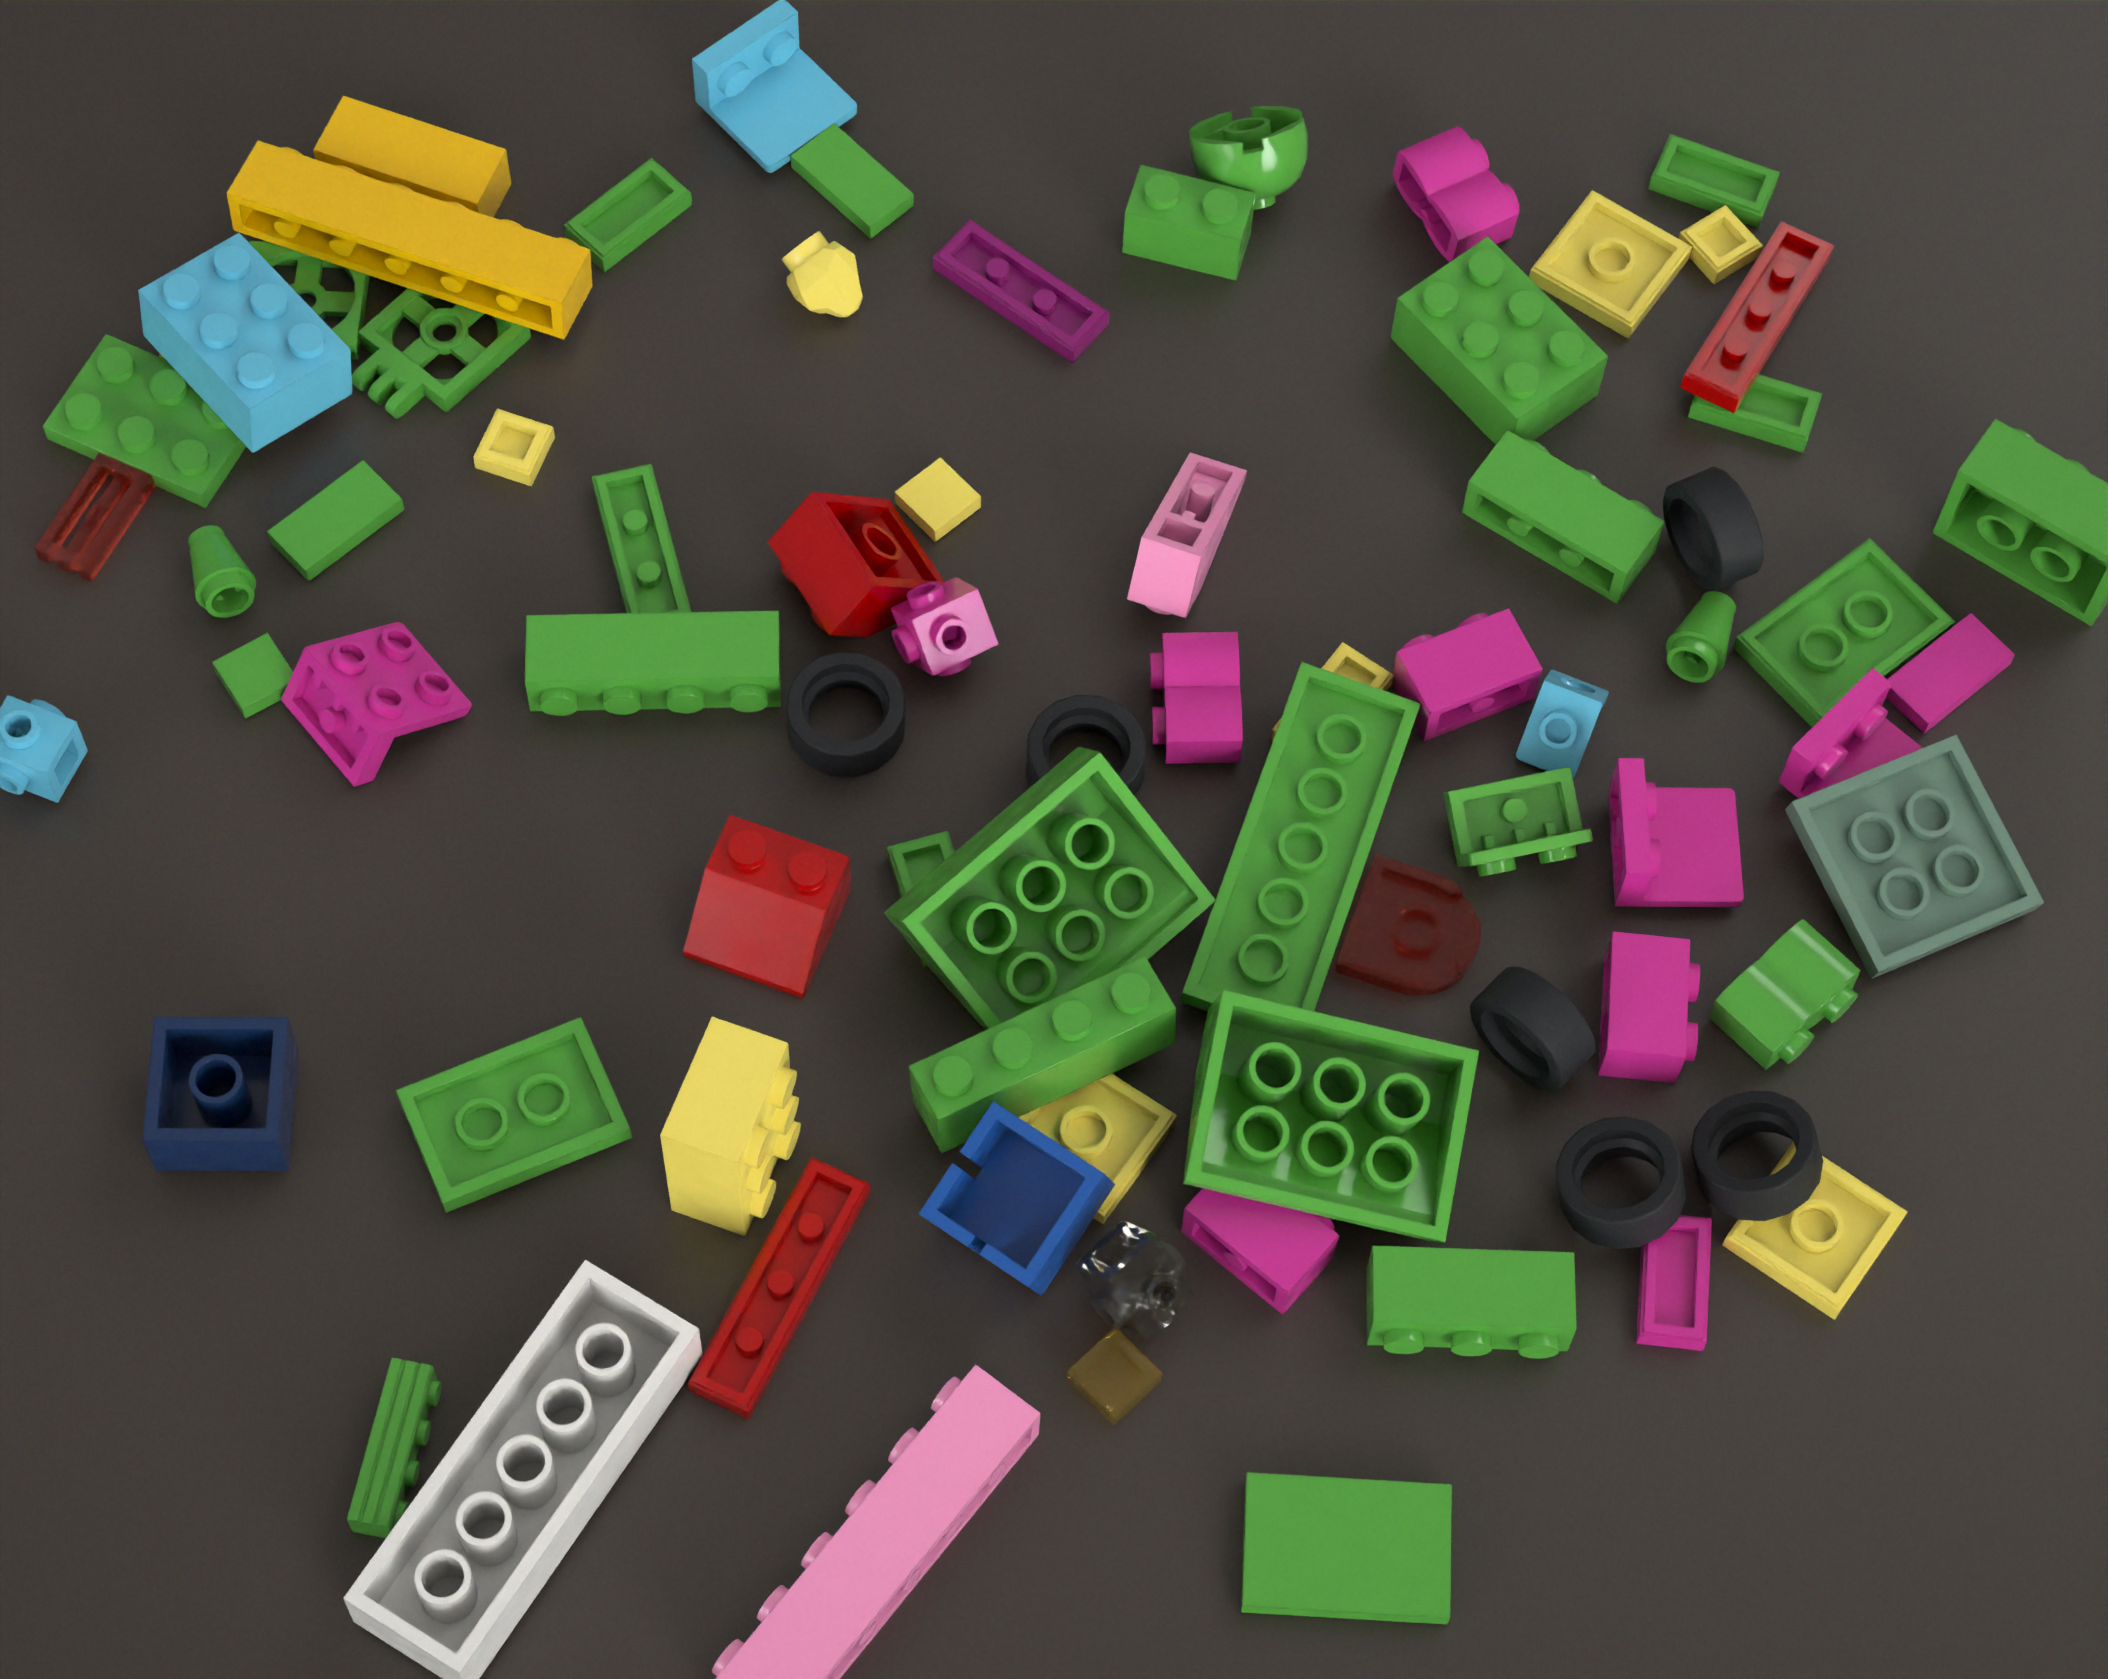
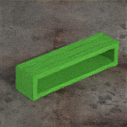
[347,1357,442,1538]

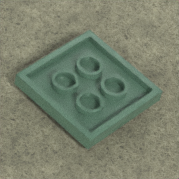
[1785,734,2044,979]

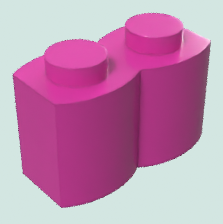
[1392,126,1520,262]
[1150,632,1243,764]

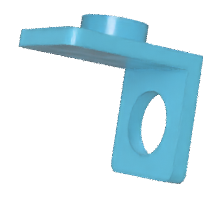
[1516,670,1609,778]

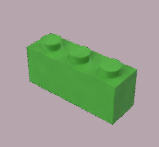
[1462,430,1665,604]
[1366,1246,1577,1359]

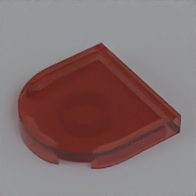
[1335,854,1481,996]

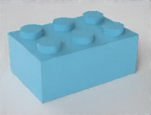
[138,233,352,453]

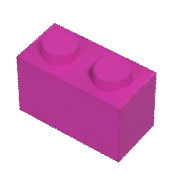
[1392,608,1543,742]
[1598,931,1700,1084]
[1181,1188,1339,1315]

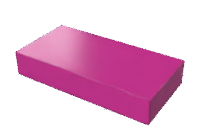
[1886,613,2015,734]
[1636,1215,1712,1351]

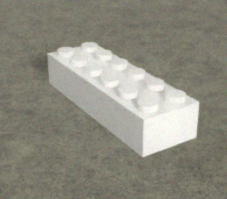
[343,1260,703,1679]

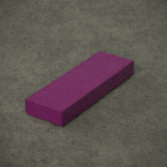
[933,219,1110,363]

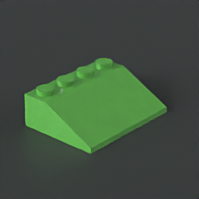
[884,747,1216,1030]
[1183,990,1479,1244]

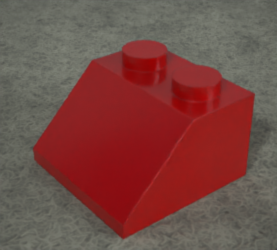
[768,492,945,637]
[683,815,851,999]

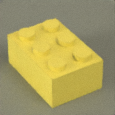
[660,1017,801,1237]

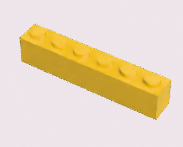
[227,141,593,340]

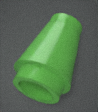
[188,525,256,618]
[1666,591,1736,682]

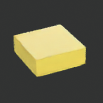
[1678,205,1763,284]
[473,409,555,487]
[895,457,981,542]

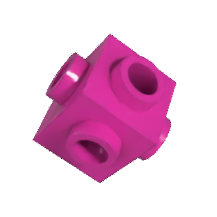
[891,577,999,676]

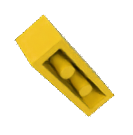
[313,96,511,218]

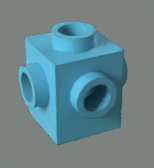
[0,695,88,803]

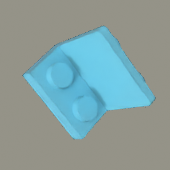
[692,0,857,173]

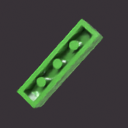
[525,611,781,716]
[909,956,1176,1153]

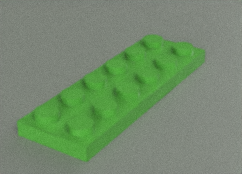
[1179,662,1421,1012]

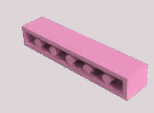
[712,1364,1040,1679]

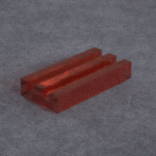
[34,453,155,582]

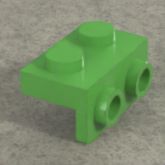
[1443,767,1593,877]

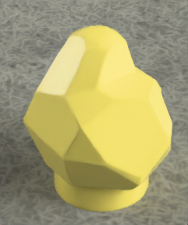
[781,231,863,317]

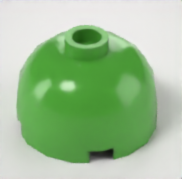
[1189,106,1308,210]

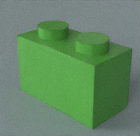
[1122,165,1256,281]

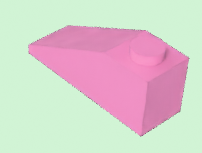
[1127,452,1247,618]

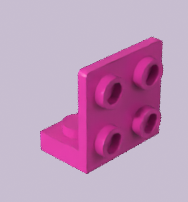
[281,622,472,787]
[1778,668,1922,798]
[1607,758,1744,907]

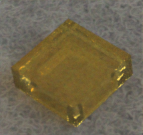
[1066,1327,1163,1426]

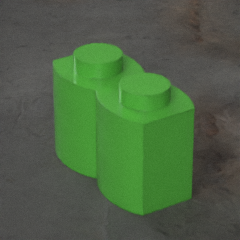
[1709,919,1861,1070]

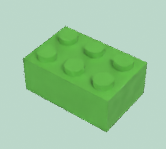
[1390,236,1608,445]
[1932,418,2108,626]

